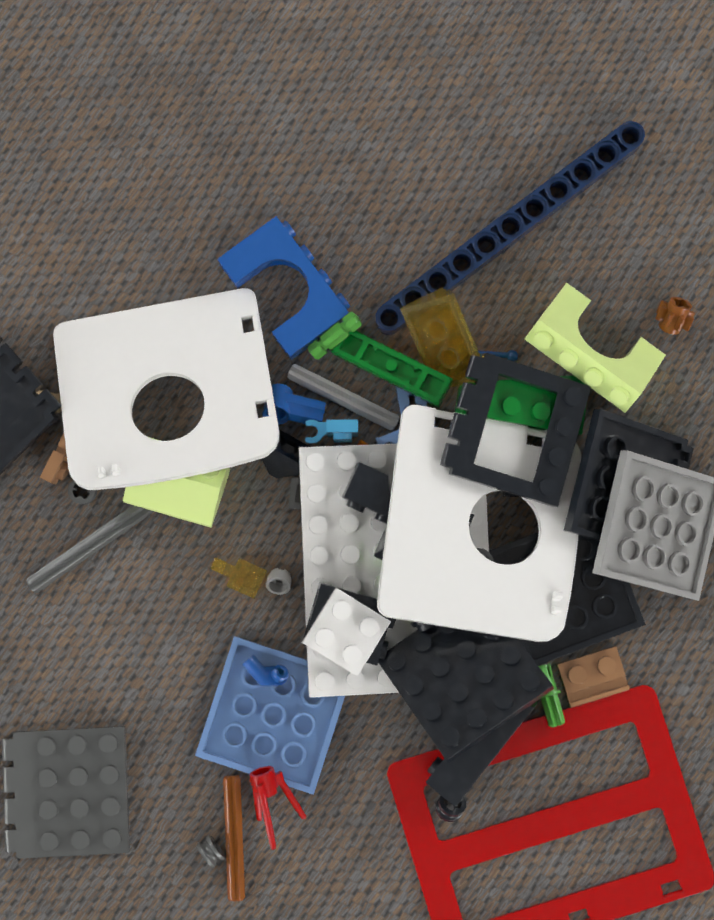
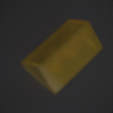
[400,288,480,388]

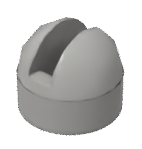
[266,568,292,595]

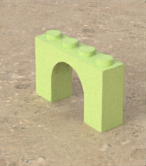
[525,283,666,413]

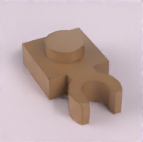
[40,433,69,484]

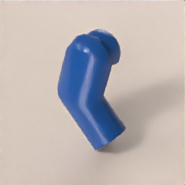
[242,654,289,686]

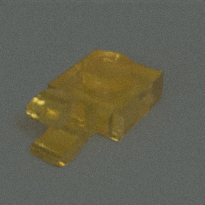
[210,558,267,599]

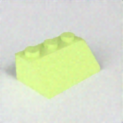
[123,437,230,528]

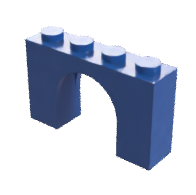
[217,216,350,360]

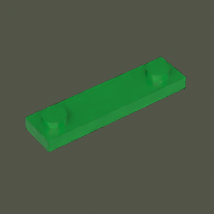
[331,331,454,408]

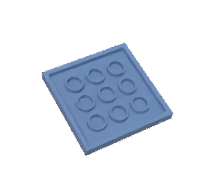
[195,636,345,795]

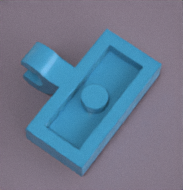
[305,419,358,444]

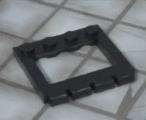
[440,353,591,507]

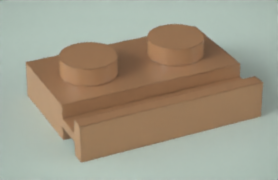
[556,646,630,708]

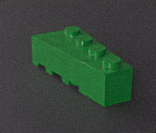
[455,375,587,436]

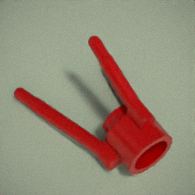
[249,766,306,850]

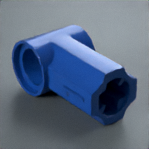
[262,384,326,425]

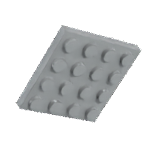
[592,450,714,601]

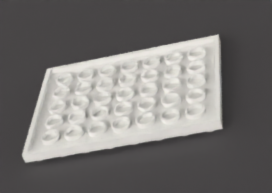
[298,443,489,698]

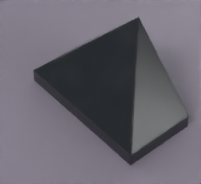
[262,429,310,478]

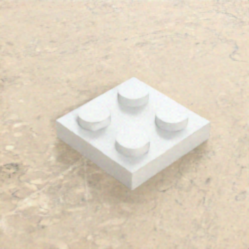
[302,587,391,677]

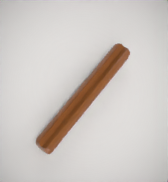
[223,775,245,902]

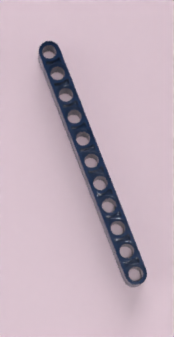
[375,121,645,335]

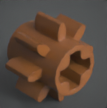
[655,297,695,335]

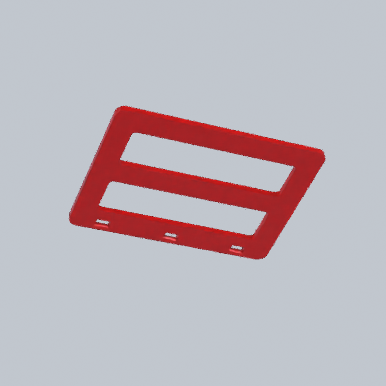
[387,685,714,920]

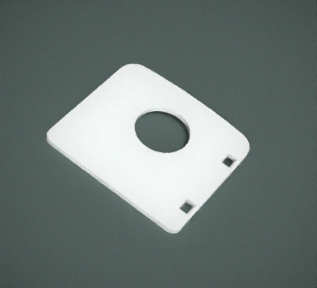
[53,288,280,490]
[377,405,581,642]

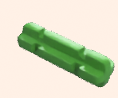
[307,312,362,360]

